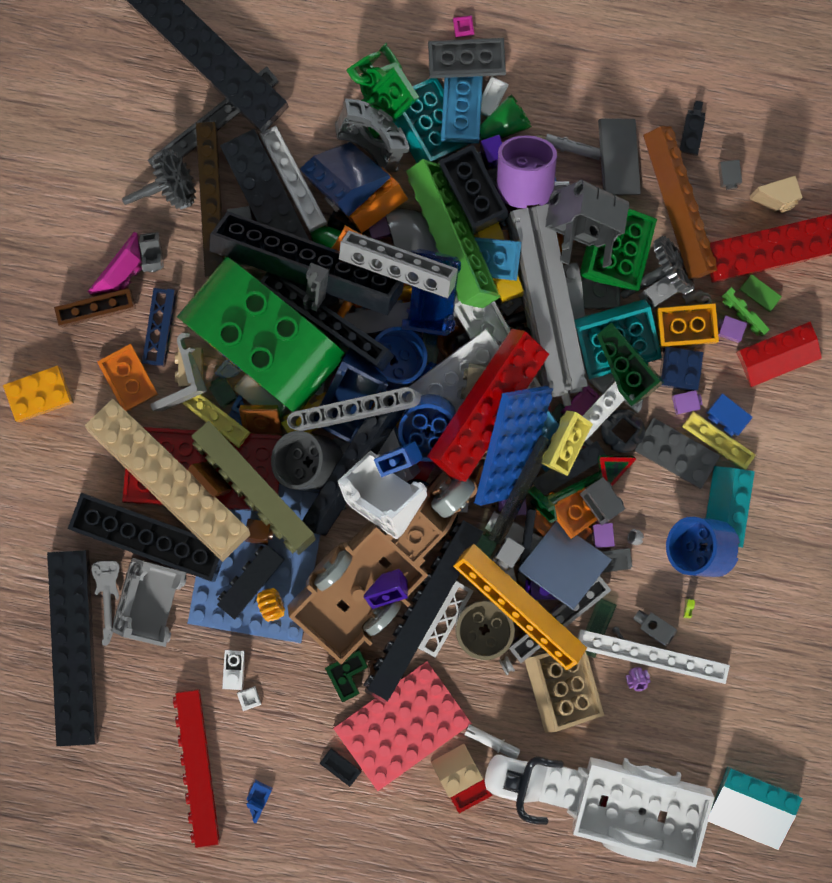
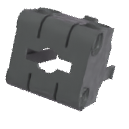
[545,180,629,268]

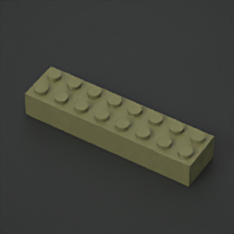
[192,421,316,555]

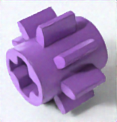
[626,667,651,691]

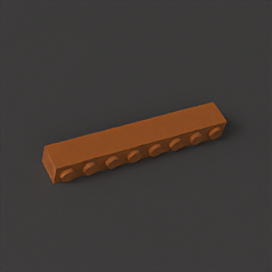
[643,126,717,279]

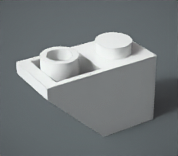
[222,650,245,690]

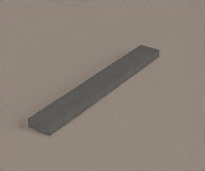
[147,66,279,170]

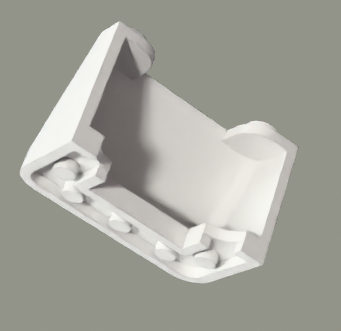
[338,451,427,539]

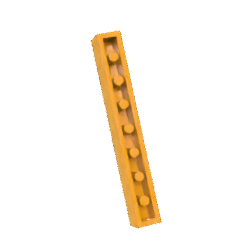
[454,544,587,670]

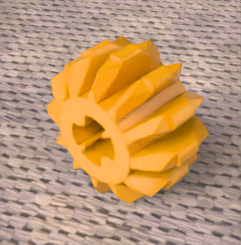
[257,588,285,622]

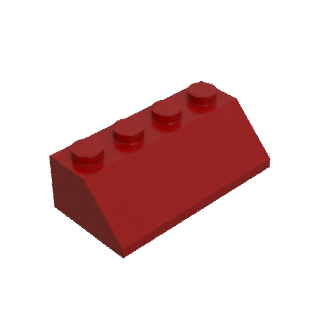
[736,321,822,387]

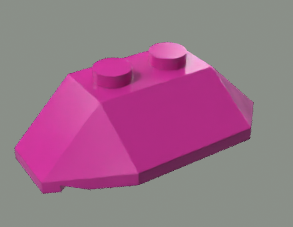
[87,231,142,296]

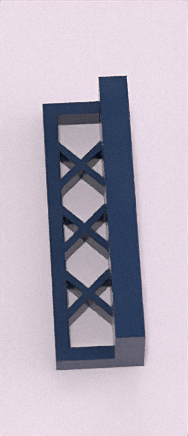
[142,288,177,367]

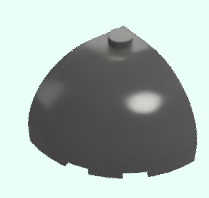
[386,208,441,258]

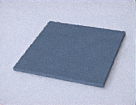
[518,521,612,610]

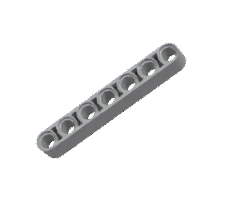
[287,387,421,431]

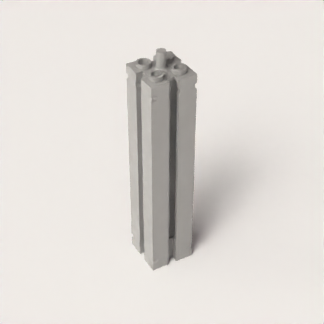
[506,204,587,406]

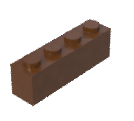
[54,288,136,328]

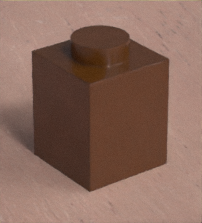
[245,519,274,545]

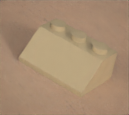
[750,176,803,213]

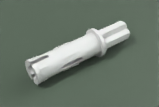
[464,724,520,759]

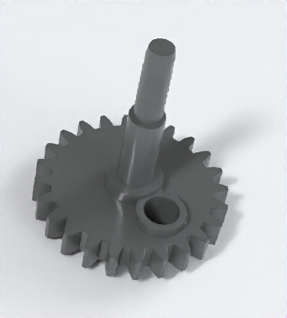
[122,148,196,210]
[620,236,695,299]

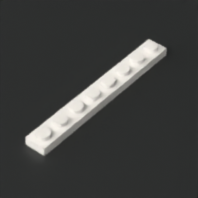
[578,629,730,684]

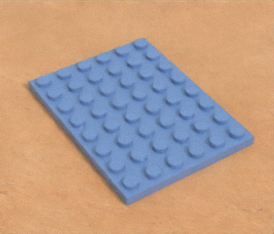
[187,483,320,643]

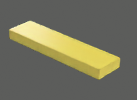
[182,394,250,448]
[682,411,756,470]

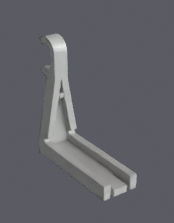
[150,333,207,412]

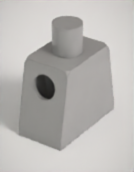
[638,277,679,310]

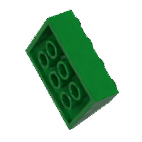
[580,209,657,291]

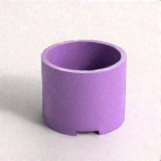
[496,136,557,209]

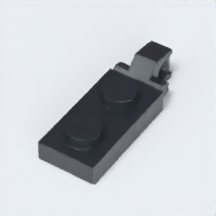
[679,101,705,156]

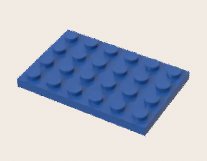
[474,386,553,506]

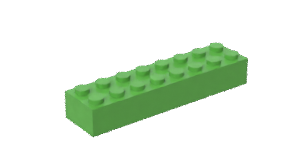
[406,159,500,309]

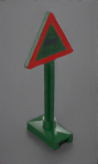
[528,455,636,523]

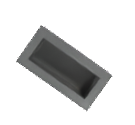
[580,477,626,525]

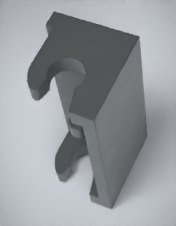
[303,263,329,311]
[601,548,632,573]

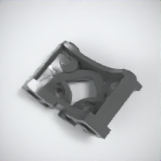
[335,99,409,172]

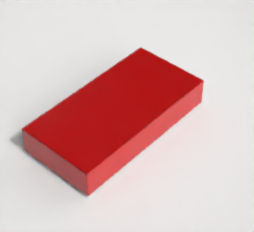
[450,778,493,813]

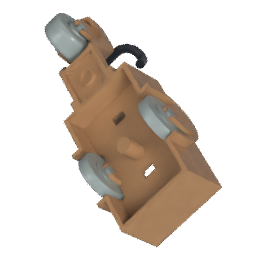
[287,470,477,665]

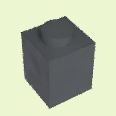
[718,160,742,190]

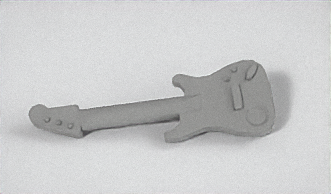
[92,560,119,646]

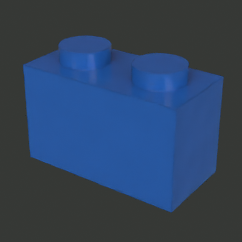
[706,393,753,436]
[374,441,423,478]

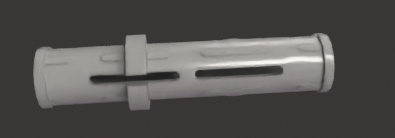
[546,133,601,160]

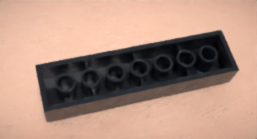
[68,493,222,582]

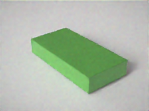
[739,274,782,312]

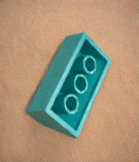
[706,466,755,548]

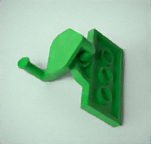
[346,43,419,138]

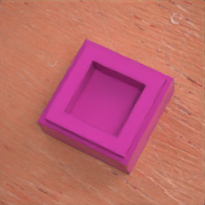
[453,15,474,38]

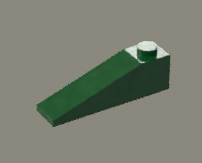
[597,322,664,407]

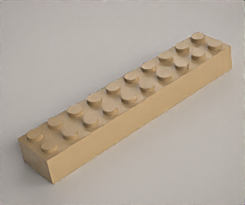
[85,399,250,562]

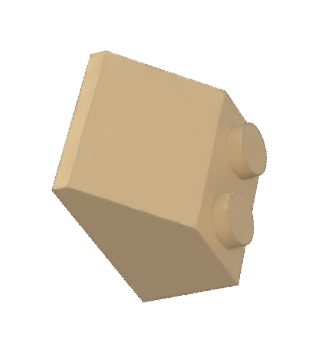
[431,743,483,798]

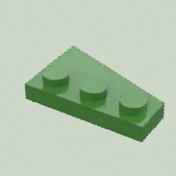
[721,287,770,336]

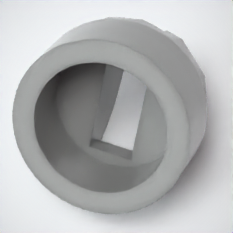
[627,529,644,545]

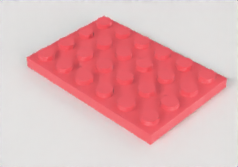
[333,661,472,791]

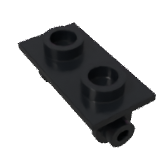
[327,210,367,235]

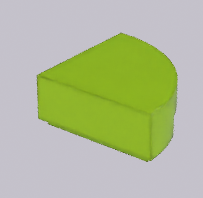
[683,599,695,619]

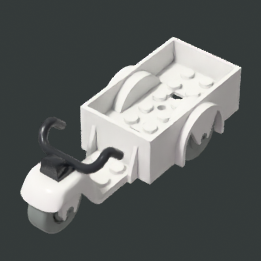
[485,755,715,867]

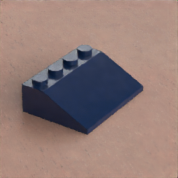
[300,142,391,217]

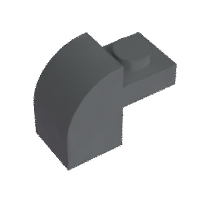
[139,232,164,272]

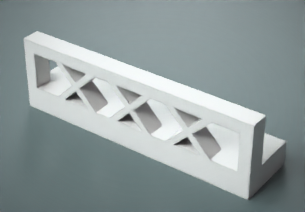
[418,581,473,658]

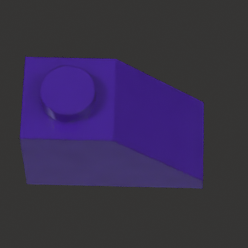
[364,569,408,609]

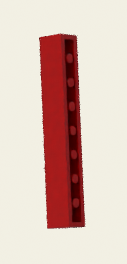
[173,689,220,848]

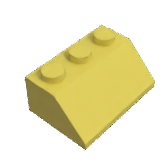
[541,411,593,476]

